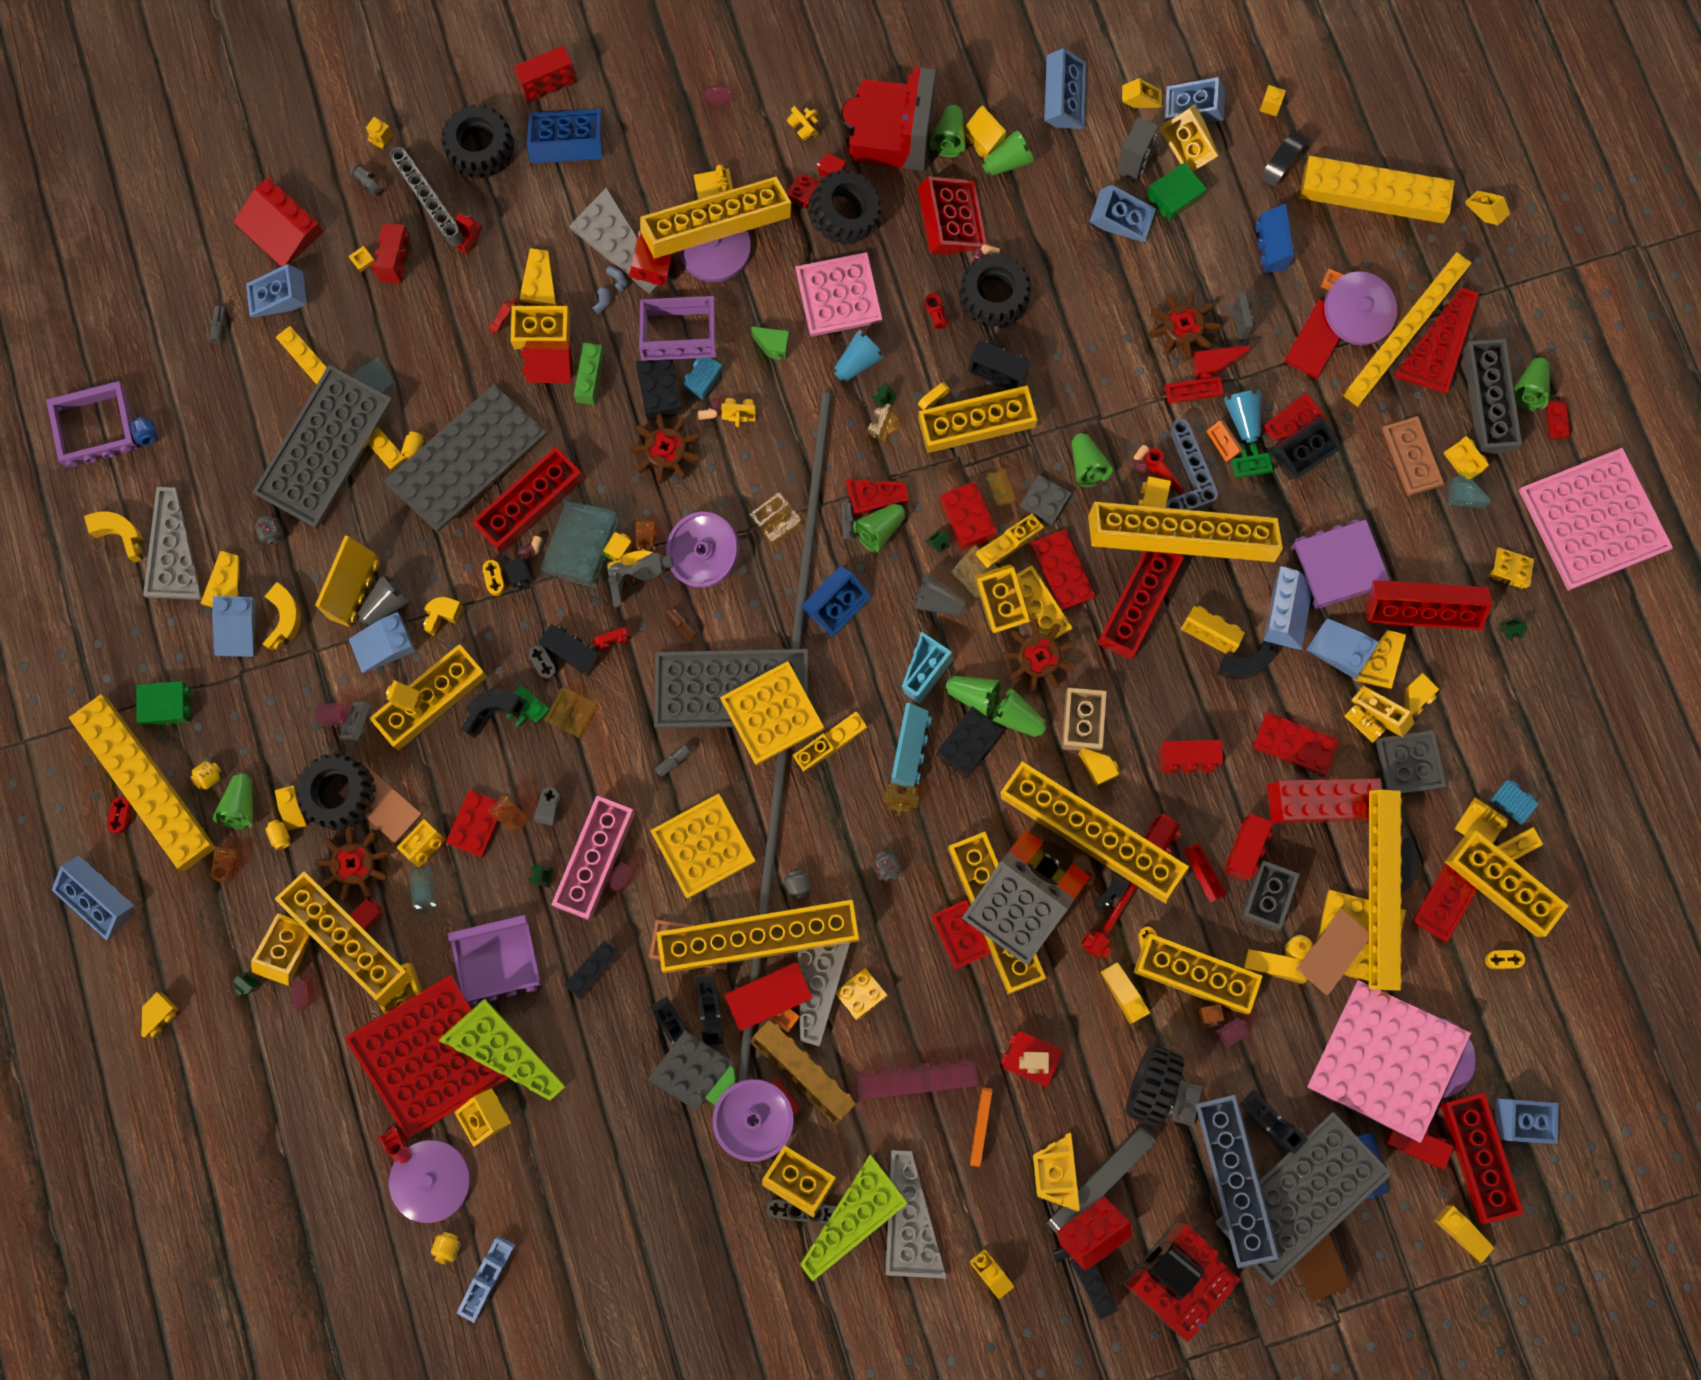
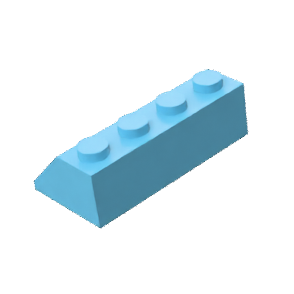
[891,703,931,789]

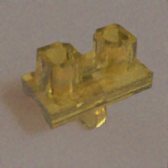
[867,404,901,443]
[987,469,1016,507]
[883,783,919,816]

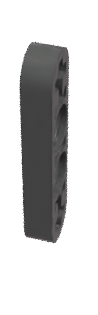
[767,1199,837,1224]

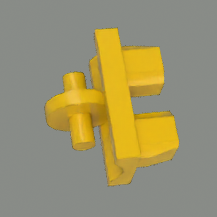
[787,106,819,141]
[721,398,756,427]

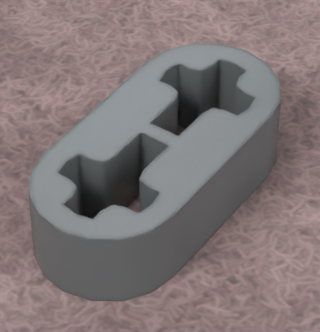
[529,645,556,680]

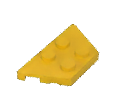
[1033,1133,1080,1211]

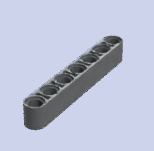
[390,147,464,247]
[1046,1124,1158,1235]

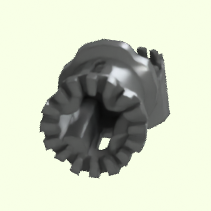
[349,162,383,197]

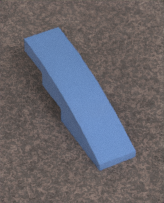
[457,1236,515,1323]

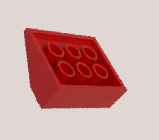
[918,176,987,255]
[233,177,323,267]

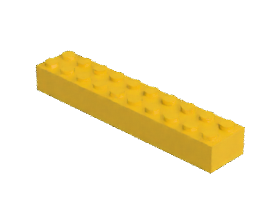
[1088,502,1283,562]
[69,694,216,872]
[1000,761,1189,904]
[656,900,860,974]

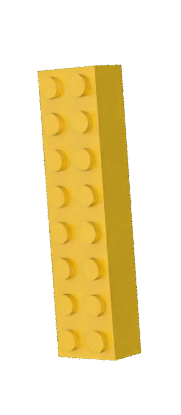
[1300,156,1454,224]
[640,176,791,259]
[948,832,1046,995]
[275,871,413,1007]

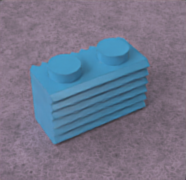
[683,357,723,400]
[1489,780,1539,825]

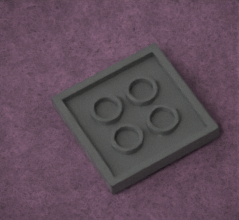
[1376,730,1446,794]
[649,1030,732,1110]

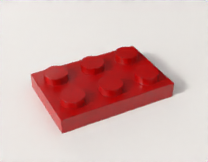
[446,790,506,858]
[931,899,991,970]

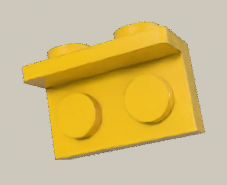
[1443,436,1489,483]
[397,819,446,868]

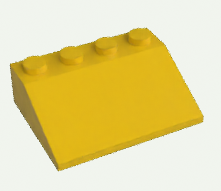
[315,535,380,627]

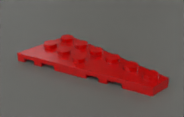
[1393,287,1479,394]

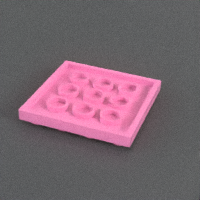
[795,252,882,337]

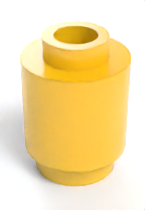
[401,432,424,460]
[265,820,291,850]

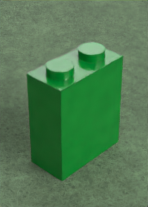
[1147,162,1207,221]
[136,681,191,726]

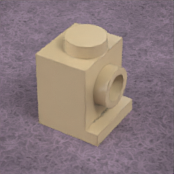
[1019,1052,1049,1074]

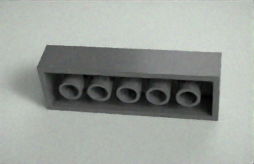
[1463,339,1522,455]

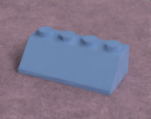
[1044,48,1086,129]
[1263,566,1312,650]
[52,856,134,941]

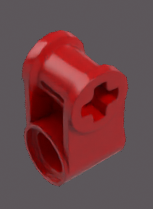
[378,1124,412,1164]

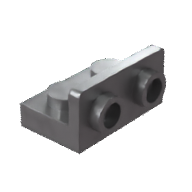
[1168,1080,1202,1126]

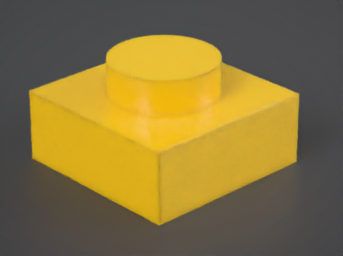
[349,246,375,273]

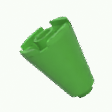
[929,105,966,157]
[982,130,1035,176]
[1514,358,1550,411]
[1071,433,1113,487]
[853,504,905,552]
[946,676,1001,717]
[991,688,1046,737]
[213,773,253,829]

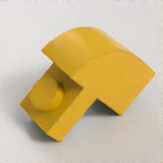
[424,597,463,636]

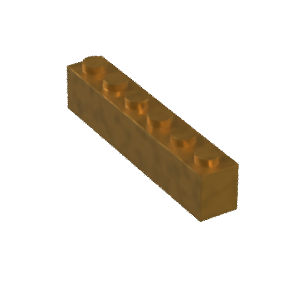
[750,1020,856,1126]

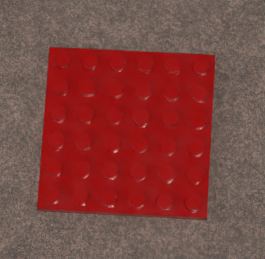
[344,974,509,1139]

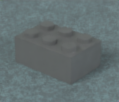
[1116,117,1159,181]
[1240,860,1300,932]

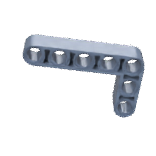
[1166,418,1218,511]

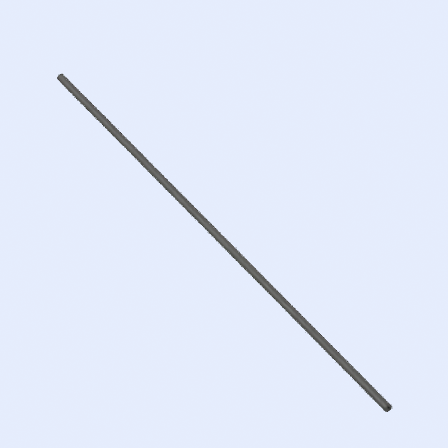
[737,393,831,1082]

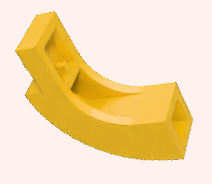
[84,512,144,563]
[263,582,301,653]

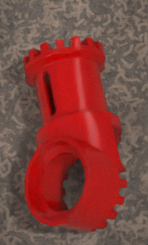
[924,293,950,330]

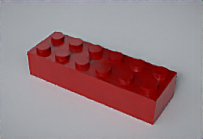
[472,447,584,554]
[1097,551,1184,660]
[1365,580,1492,630]
[1267,779,1382,824]
[1440,1093,1524,1224]

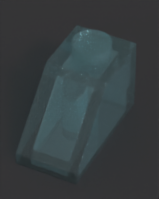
[1447,476,1491,508]
[410,867,436,908]

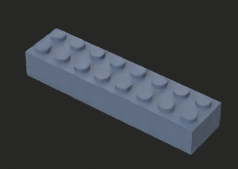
[1196,1095,1280,1268]

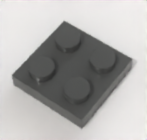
[1232,291,1255,341]
[1019,475,1071,526]
[339,701,371,741]

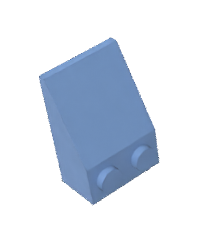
[1165,77,1225,123]
[1090,185,1156,242]
[246,264,307,318]
[212,596,257,657]
[349,612,416,674]
[1307,618,1379,680]
[1495,1098,1559,1144]

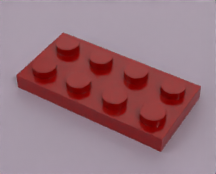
[1030,529,1095,611]
[1252,712,1339,776]

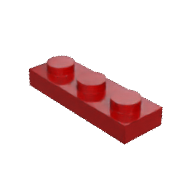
[1164,376,1224,404]
[1184,843,1226,903]

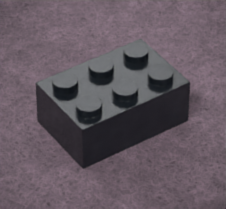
[968,339,1031,390]
[635,359,684,421]
[1269,416,1342,480]
[936,707,1002,779]

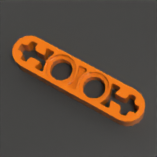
[970,1087,992,1167]

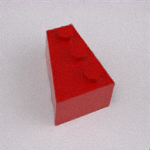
[371,223,410,283]

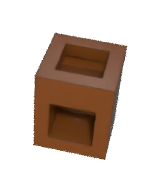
[1197,1004,1224,1029]

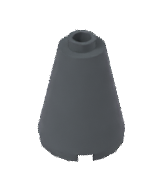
[913,572,968,616]
[358,574,411,626]

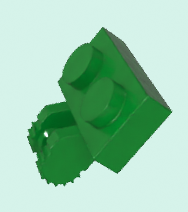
[1231,442,1273,479]
[506,685,550,728]

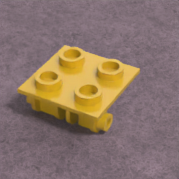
[694,165,733,200]
[1489,547,1534,589]
[1344,704,1387,743]
[1454,797,1508,844]
[836,968,888,1020]

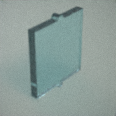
[353,357,396,393]

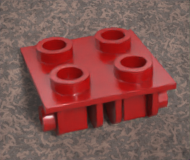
[786,173,820,209]

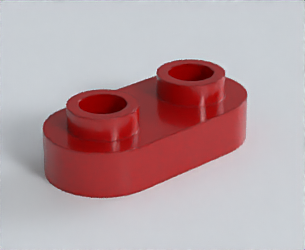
[593,627,631,650]

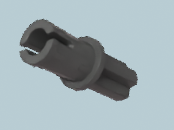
[209,306,225,343]
[840,502,855,541]
[655,745,691,777]

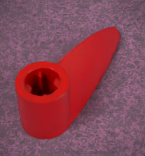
[1144,448,1185,495]

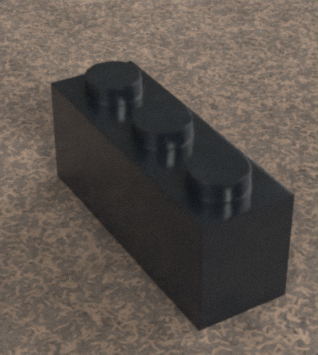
[538,624,601,677]
[564,940,622,1000]
[1070,1259,1118,1320]

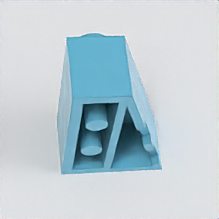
[902,632,954,704]

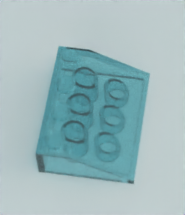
[540,501,619,588]

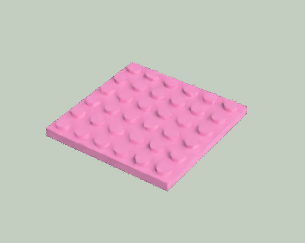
[1518,448,1673,591]
[1307,980,1471,1143]

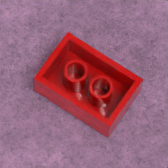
[514,45,577,102]
[939,481,997,552]
[1158,740,1223,774]
[1223,813,1273,881]
[1057,1196,1133,1271]

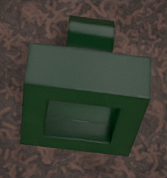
[871,384,897,411]
[925,529,951,553]
[1500,618,1527,641]
[529,864,554,888]
[233,972,262,997]

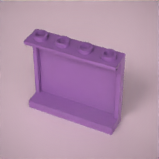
[1291,519,1390,610]
[447,915,542,1006]

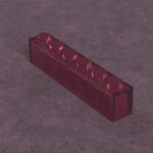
[856,1058,979,1100]

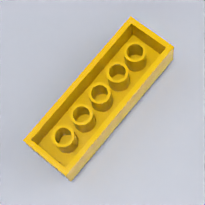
[918,385,1037,453]
[369,644,487,751]
[1445,830,1569,937]
[1133,934,1263,1015]

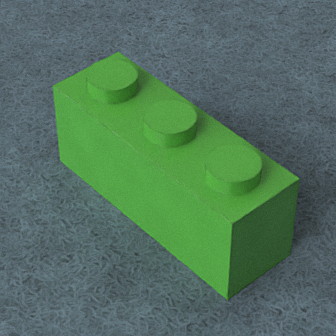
[574,343,604,405]

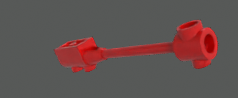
[1081,814,1182,959]

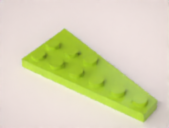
[439,999,565,1100]
[800,1154,908,1281]

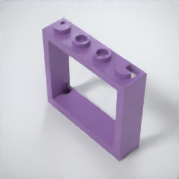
[639,296,716,361]
[46,381,138,467]

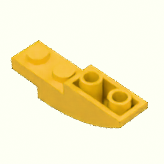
[976,514,1044,568]
[792,711,868,771]

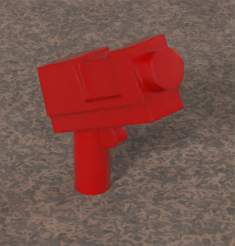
[489,299,518,334]

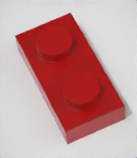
[1545,401,1570,439]

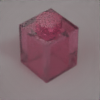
[315,703,346,726]
[1215,1017,1250,1048]

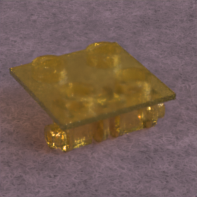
[950,545,998,598]

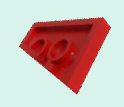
[1262,392,1329,441]
[845,478,909,515]

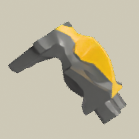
[607,551,674,607]

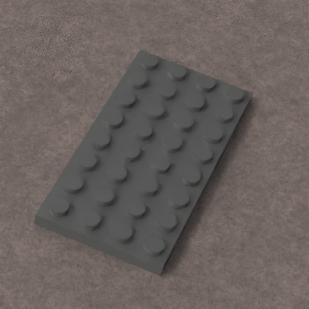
[252,365,393,529]
[384,384,547,533]
[654,649,808,729]
[1215,1112,1392,1286]

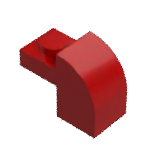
[455,213,482,255]

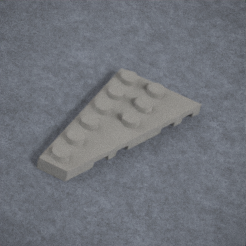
[569,188,661,295]
[143,487,202,600]
[798,943,850,1047]
[885,1150,947,1279]

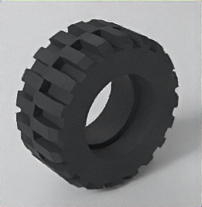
[441,104,514,179]
[808,170,882,245]
[960,253,1031,328]
[296,753,376,830]
[1126,1045,1185,1127]

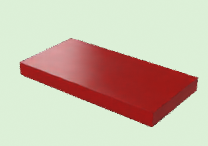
[1284,299,1340,379]
[1412,863,1478,943]
[725,962,813,1032]

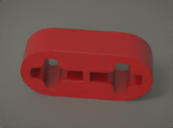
[107,797,131,834]

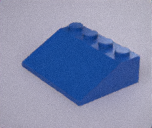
[527,109,603,163]

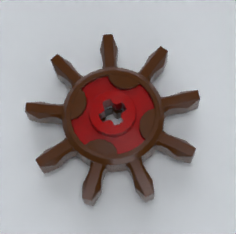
[1149,291,1220,360]
[629,414,700,484]
[1002,619,1075,692]
[314,827,390,902]

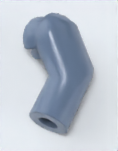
[606,266,628,291]
[592,287,611,315]

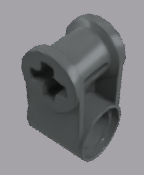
[534,787,560,826]

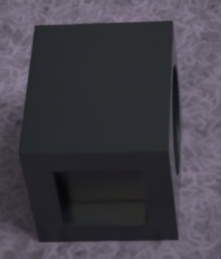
[504,557,532,589]

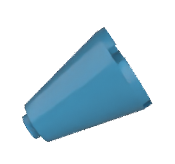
[834,330,885,381]
[1224,390,1262,443]

